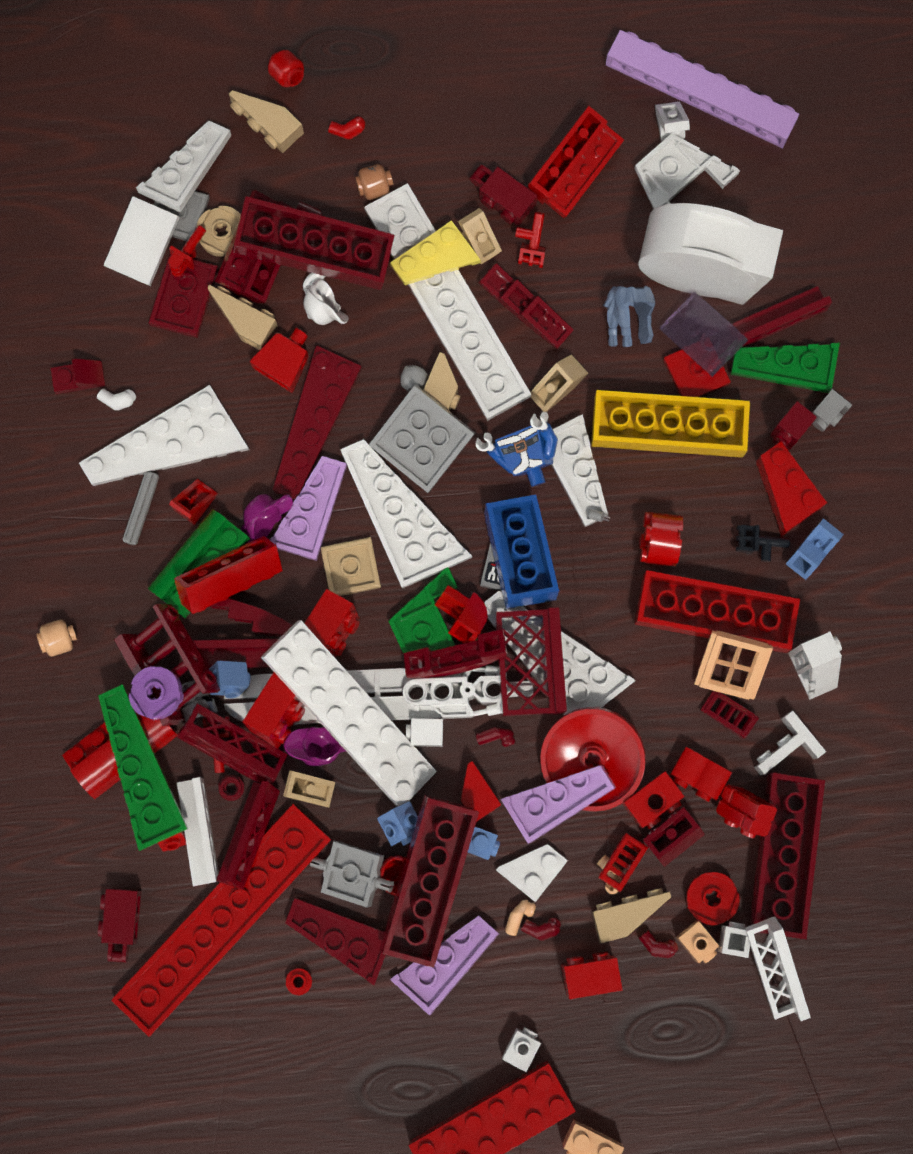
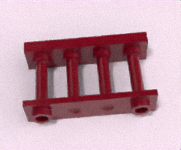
[114,604,221,726]

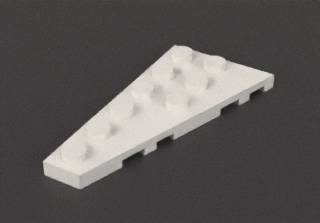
[79,385,249,486]
[340,439,472,589]
[484,591,636,715]

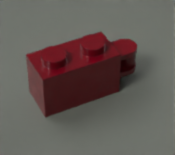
[469,165,537,227]
[98,889,142,963]

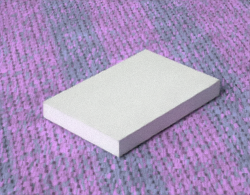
[103,197,180,286]

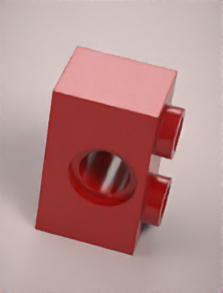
[622,771,685,829]

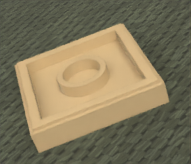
[321,537,381,596]

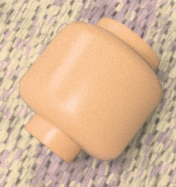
[36,619,77,657]

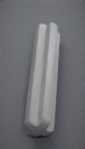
[123,472,159,545]

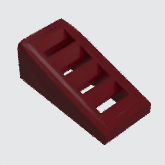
[700,691,759,740]

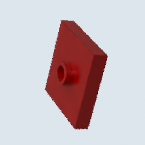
[663,338,731,397]

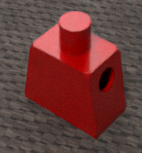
[250,328,309,393]

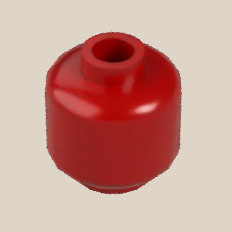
[268,50,304,88]

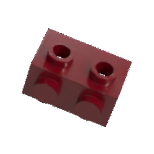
[643,807,705,867]

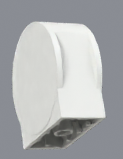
[638,203,783,305]

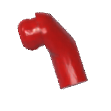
[328,116,365,140]

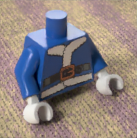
[476,412,558,487]

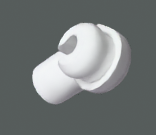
[97,388,136,410]

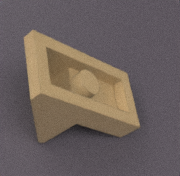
[458,208,502,264]
[283,771,335,808]

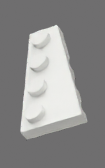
[136,121,231,212]
[551,414,608,527]

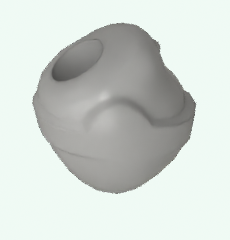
[401,365,429,392]

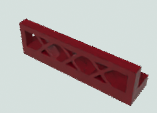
[726,286,832,348]
[192,639,279,669]
[177,703,288,784]
[217,781,280,890]

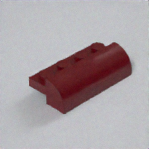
[215,190,295,303]

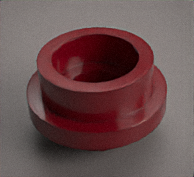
[218,775,245,801]

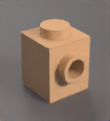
[676,920,719,963]

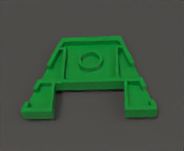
[388,567,478,654]

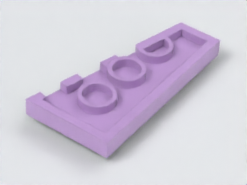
[270,456,347,561]
[501,765,616,844]
[390,916,499,1015]

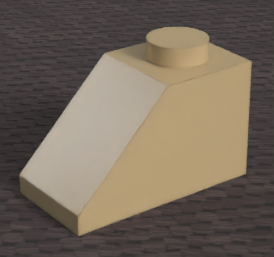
[423,352,461,411]
[530,355,588,412]

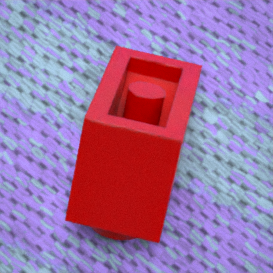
[461,761,501,822]

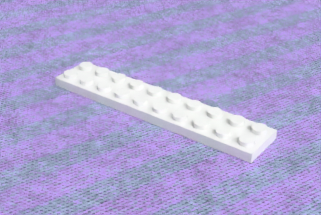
[364,183,531,421]

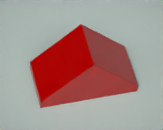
[169,479,218,525]

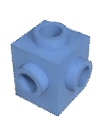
[377,801,418,846]

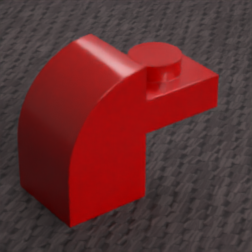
[435,585,488,643]

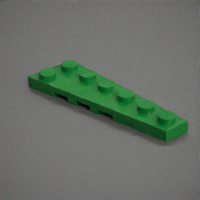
[98,685,188,851]

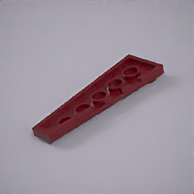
[273,346,362,501]

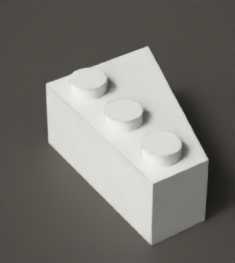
[788,632,842,700]

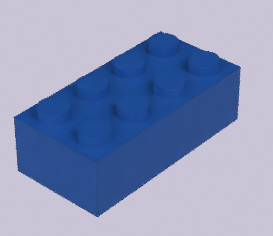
[484,495,559,609]

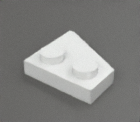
[496,844,568,902]

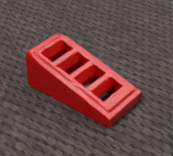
[598,833,648,892]

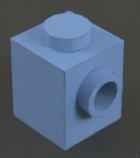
[209,661,251,698]
[468,827,501,860]

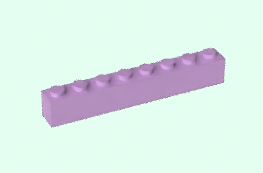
[606,30,799,149]

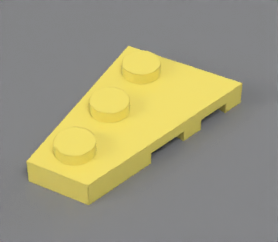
[390,221,481,285]

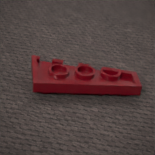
[285,898,386,986]

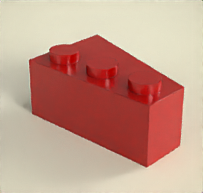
[756,441,827,537]

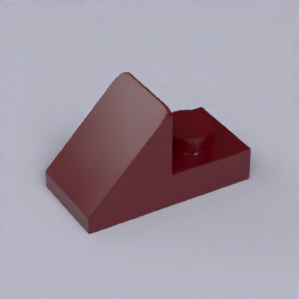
[51,359,106,394]

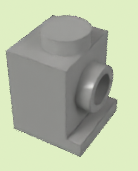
[812,389,852,432]

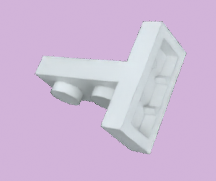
[754,711,826,775]

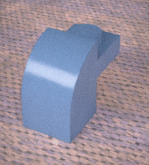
[786,519,844,580]

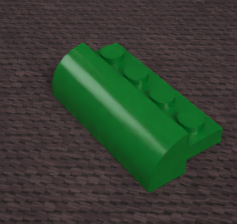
[147,509,250,619]

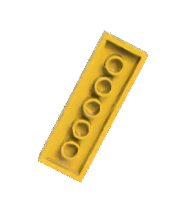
[591,390,750,458]

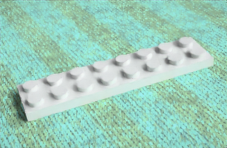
[261,620,437,807]

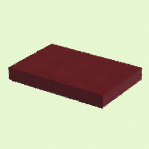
[149,253,219,338]

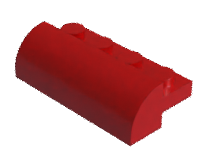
[528,106,624,218]
[62,712,178,799]

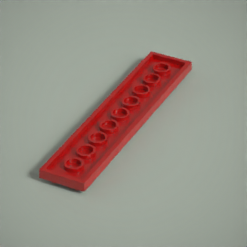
[111,804,331,1037]

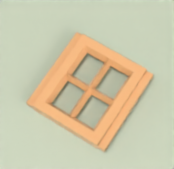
[694,630,773,700]

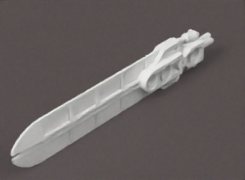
[224,665,533,724]

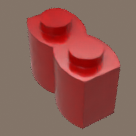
[670,747,732,802]

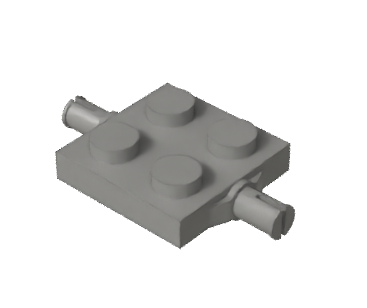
[310,841,394,908]

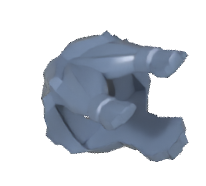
[603,286,655,347]

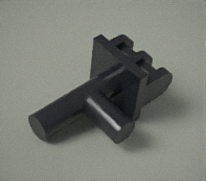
[735,525,790,562]

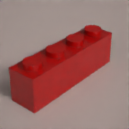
[174,536,283,614]

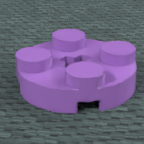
[129,666,184,720]

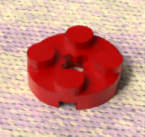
[686,872,740,925]

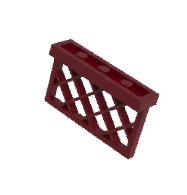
[495,607,567,717]

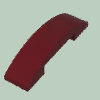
[404,629,507,678]

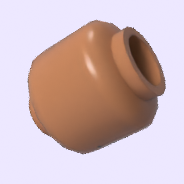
[355,164,393,200]

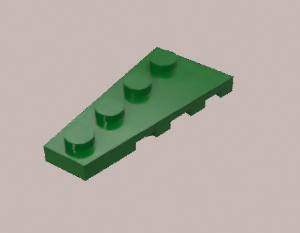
[730,343,840,393]

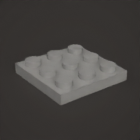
[369,385,476,493]

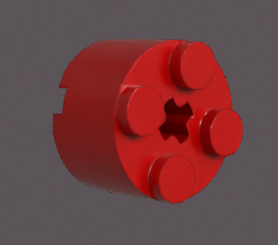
[639,512,683,566]

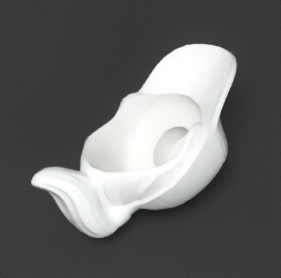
[303,273,349,325]

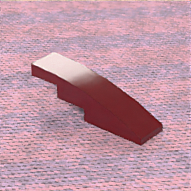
[478,263,573,349]
[207,599,293,637]

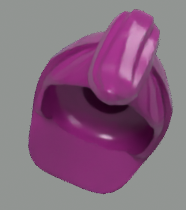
[240,494,293,544]
[284,727,347,766]

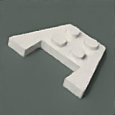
[635,134,740,209]

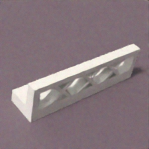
[177,777,219,886]
[745,916,811,1021]

